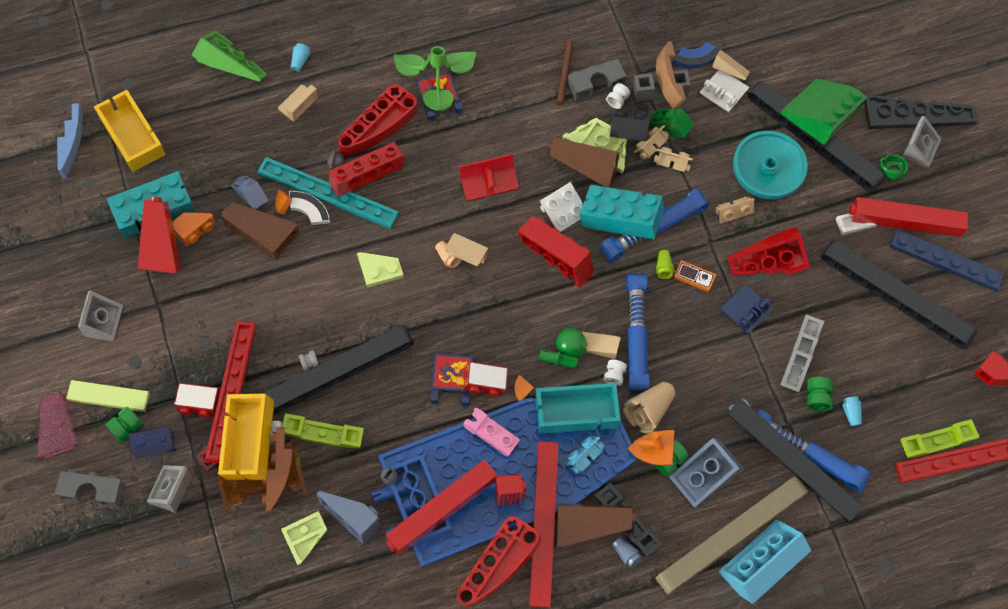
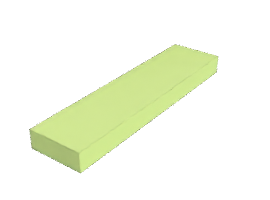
[66,380,150,412]

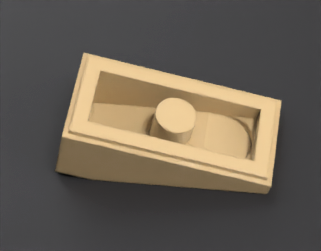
[712,50,750,80]
[582,332,621,359]

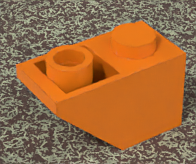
[172,213,216,247]

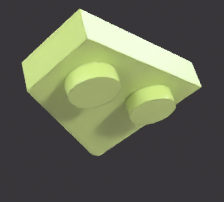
[357,252,404,288]
[281,511,327,565]

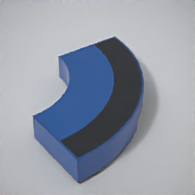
[674,42,722,68]

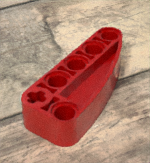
[338,84,417,156]
[457,516,541,607]

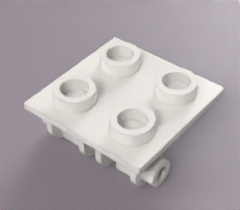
[699,70,749,112]
[540,182,583,232]

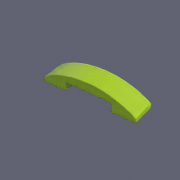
[282,413,364,448]
[900,419,979,458]

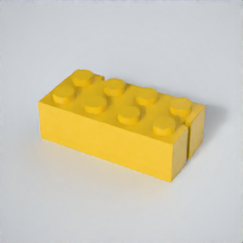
[94,90,165,172]
[218,394,274,480]

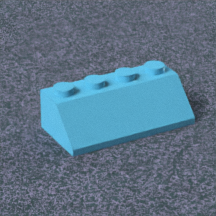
[719,519,811,604]

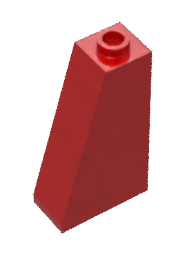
[138,196,181,273]

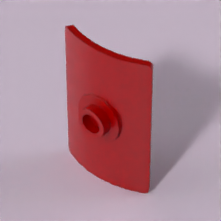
[459,154,519,201]

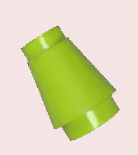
[656,250,675,279]

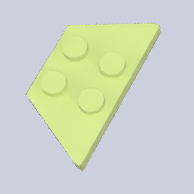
[562,118,627,174]

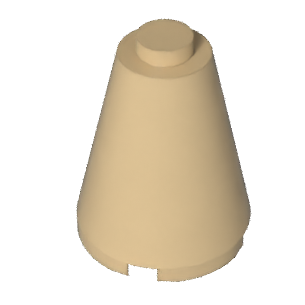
[623,382,676,434]

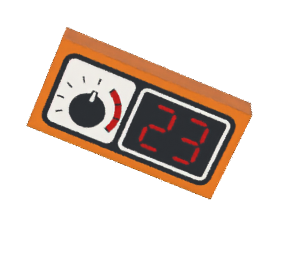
[674,260,716,293]

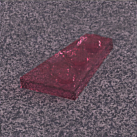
[37,391,78,460]

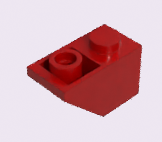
[974,351,1008,386]

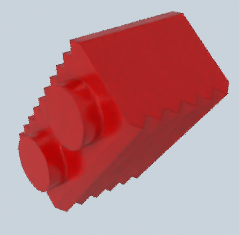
[495,474,526,506]

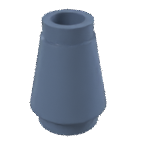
[613,537,643,568]

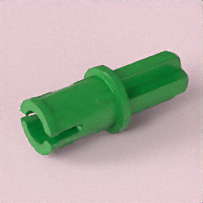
[539,349,579,368]

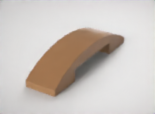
[656,41,686,109]

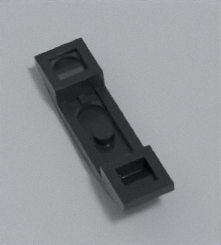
[595,483,663,557]

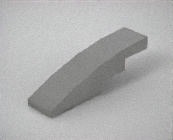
[780,314,824,392]

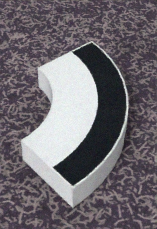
[289,191,330,225]

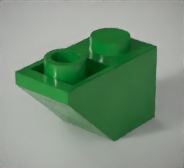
[649,109,693,137]

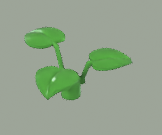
[394,46,476,111]

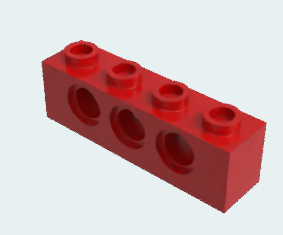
[328,142,403,197]

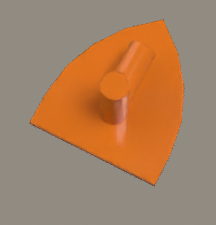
[627,430,675,465]

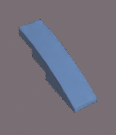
[57,103,84,179]

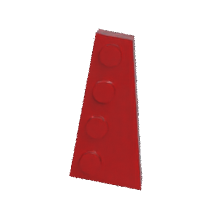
[518,216,594,288]

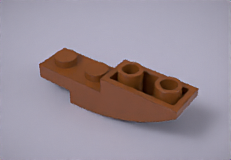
[262,427,293,510]

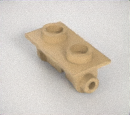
[633,125,669,160]
[654,147,693,173]
[715,196,754,224]

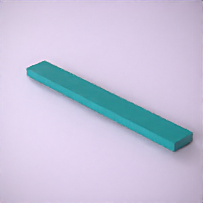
[257,157,399,229]

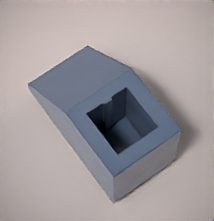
[231,176,269,209]

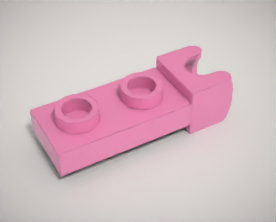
[464,408,520,457]

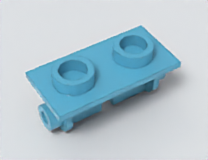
[565,436,605,474]

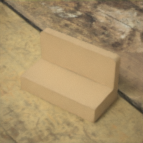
[278,85,318,122]
[444,233,488,266]

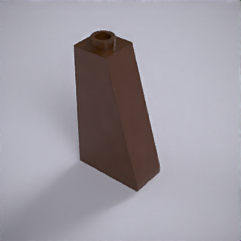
[548,137,621,188]
[221,202,300,260]
[557,503,636,547]

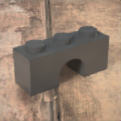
[567,59,626,102]
[632,70,691,102]
[55,469,125,508]

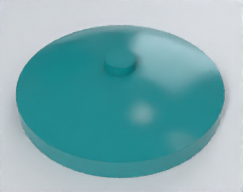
[733,131,808,199]

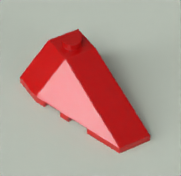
[727,227,810,275]

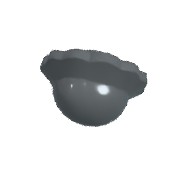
[327,150,344,171]

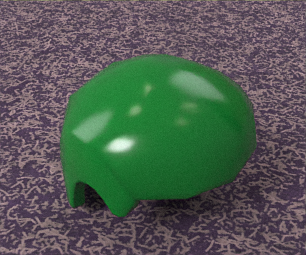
[880,154,908,180]
[556,328,588,357]

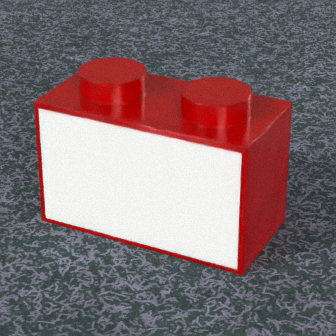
[463,362,508,397]
[174,383,220,418]

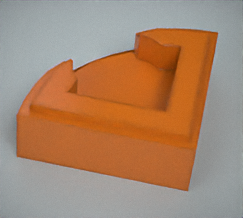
[275,190,292,215]
[514,375,534,401]

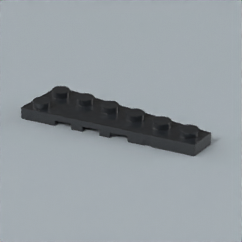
[864,95,978,129]

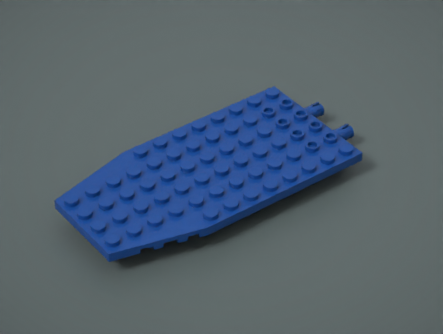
[371,398,638,568]

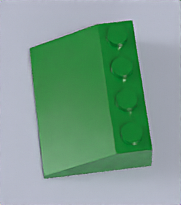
[780,78,867,145]

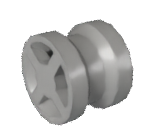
[298,350,319,373]

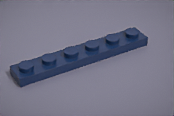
[890,229,1004,292]

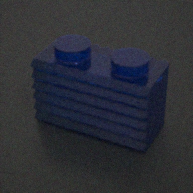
[129,426,176,458]

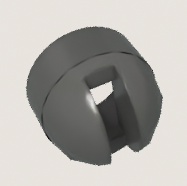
[381,467,398,485]

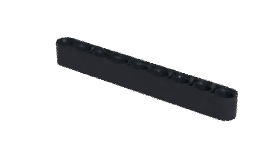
[747,81,886,193]
[821,241,977,349]
[262,325,414,415]

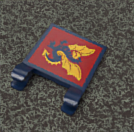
[415,72,463,122]
[430,354,473,407]

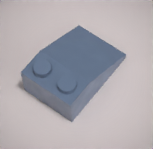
[669,438,744,508]
[317,491,381,545]

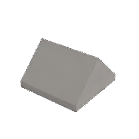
[902,116,941,168]
[78,291,123,341]
[146,465,192,513]

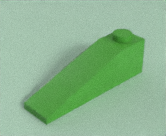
[192,31,267,82]

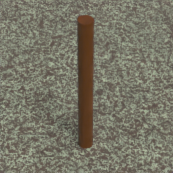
[557,41,573,105]

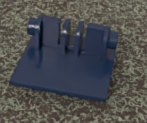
[720,284,774,334]

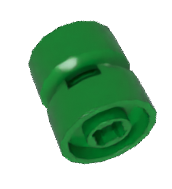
[807,377,833,411]
[105,406,144,444]
[654,439,689,476]

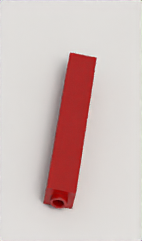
[849,197,968,237]
[386,459,497,556]

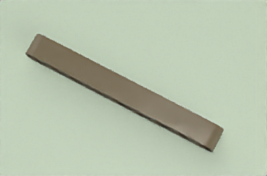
[655,476,809,595]

